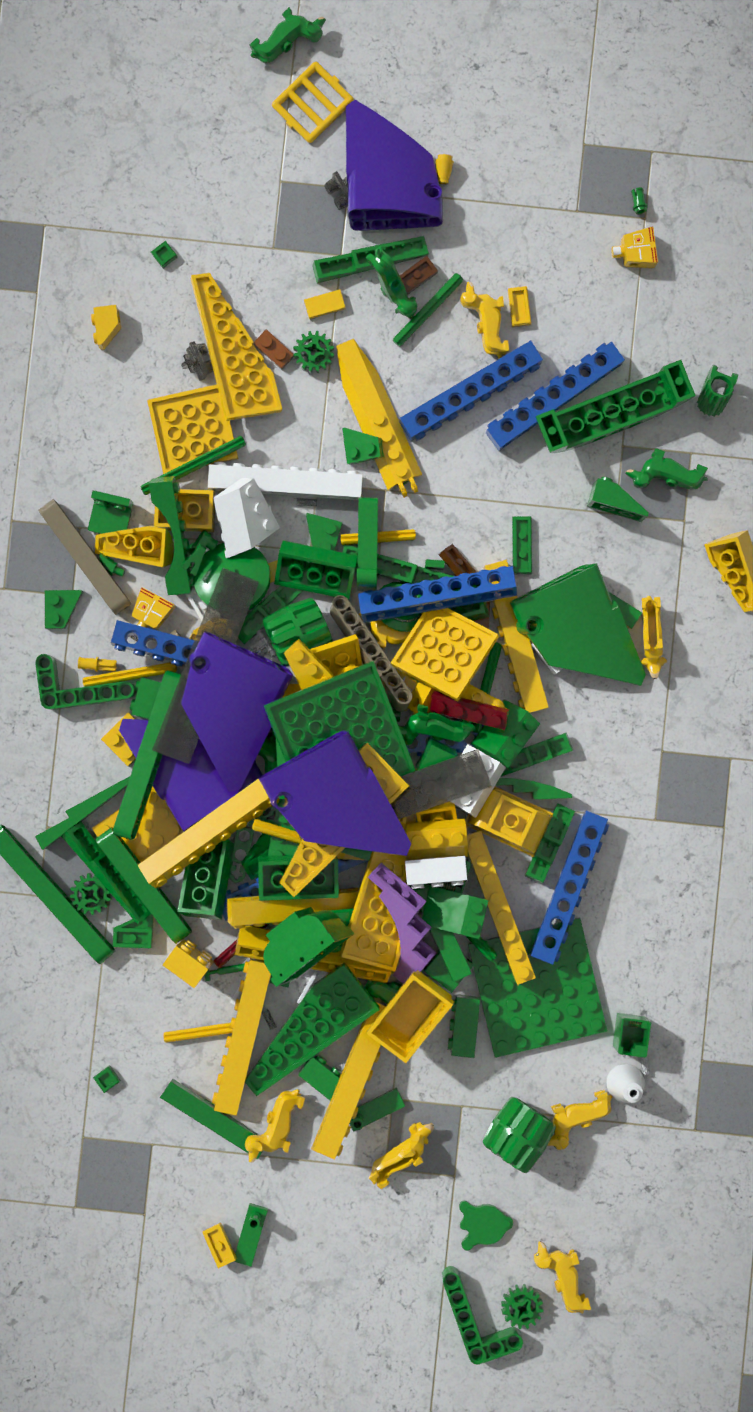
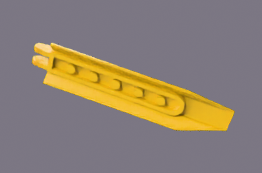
[336,338,422,498]

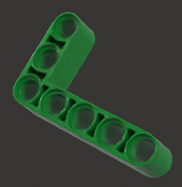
[357,497,378,591]
[35,654,137,710]
[442,1266,523,1365]

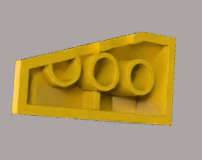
[95,526,174,567]
[704,530,753,612]

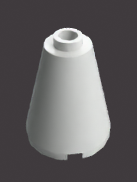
[607,1064,645,1103]

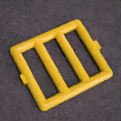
[272,62,354,143]

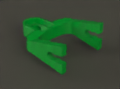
[180,530,218,576]

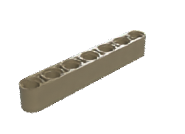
[38,499,131,615]
[330,595,412,712]

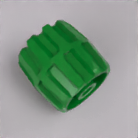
[263,598,333,667]
[483,1097,556,1173]

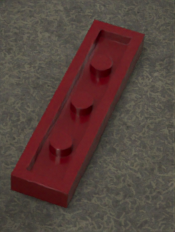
[430,691,509,730]

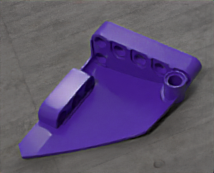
[346,100,443,231]
[181,631,293,792]
[119,719,263,832]
[259,731,411,856]

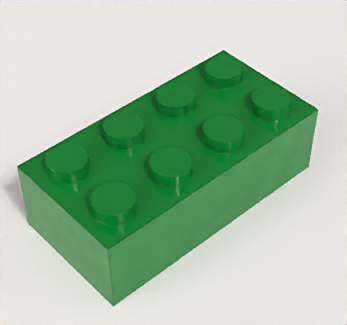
[177,839,235,920]
[258,855,339,901]

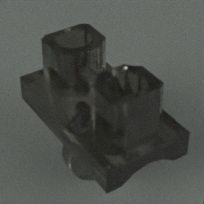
[325,171,348,210]
[181,341,213,381]

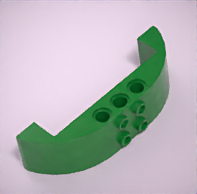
[535,360,696,453]

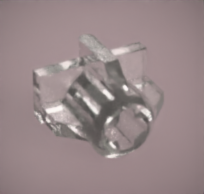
[248,630,276,660]

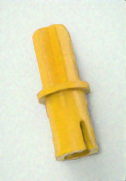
[78,657,117,672]

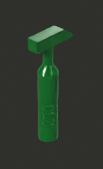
[204,963,245,982]

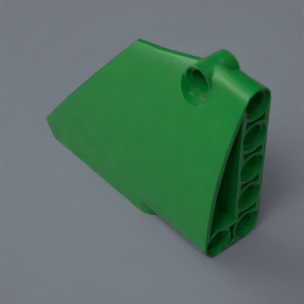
[510,563,646,686]

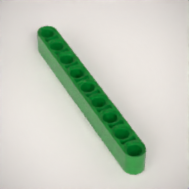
[113,670,187,840]
[0,824,115,965]

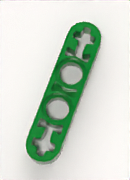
[229,818,257,883]

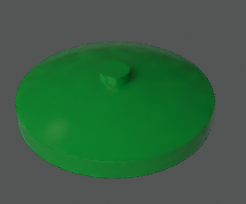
[194,543,271,614]

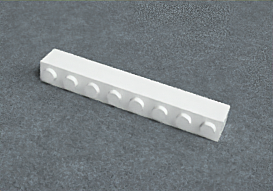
[208,462,363,500]

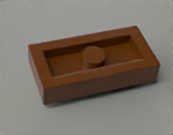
[400,256,438,295]
[438,544,476,576]

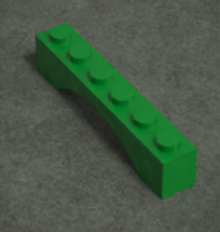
[149,476,194,595]

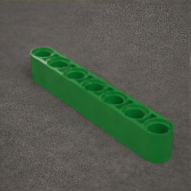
[96,827,192,944]

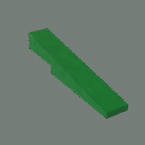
[312,236,429,284]
[342,544,454,584]
[35,776,130,850]
[61,822,151,924]
[406,877,472,982]
[160,1078,263,1159]

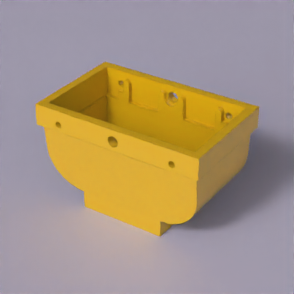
[465,786,553,857]
[366,969,454,1063]

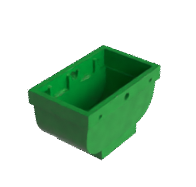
[263,907,354,987]

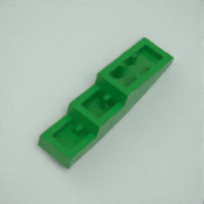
[232,586,303,645]
[500,732,573,777]
[495,778,572,800]
[525,803,575,884]

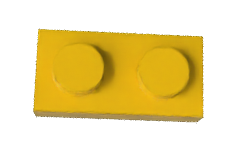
[202,1222,237,1268]

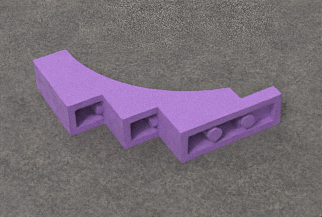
[368,863,437,984]

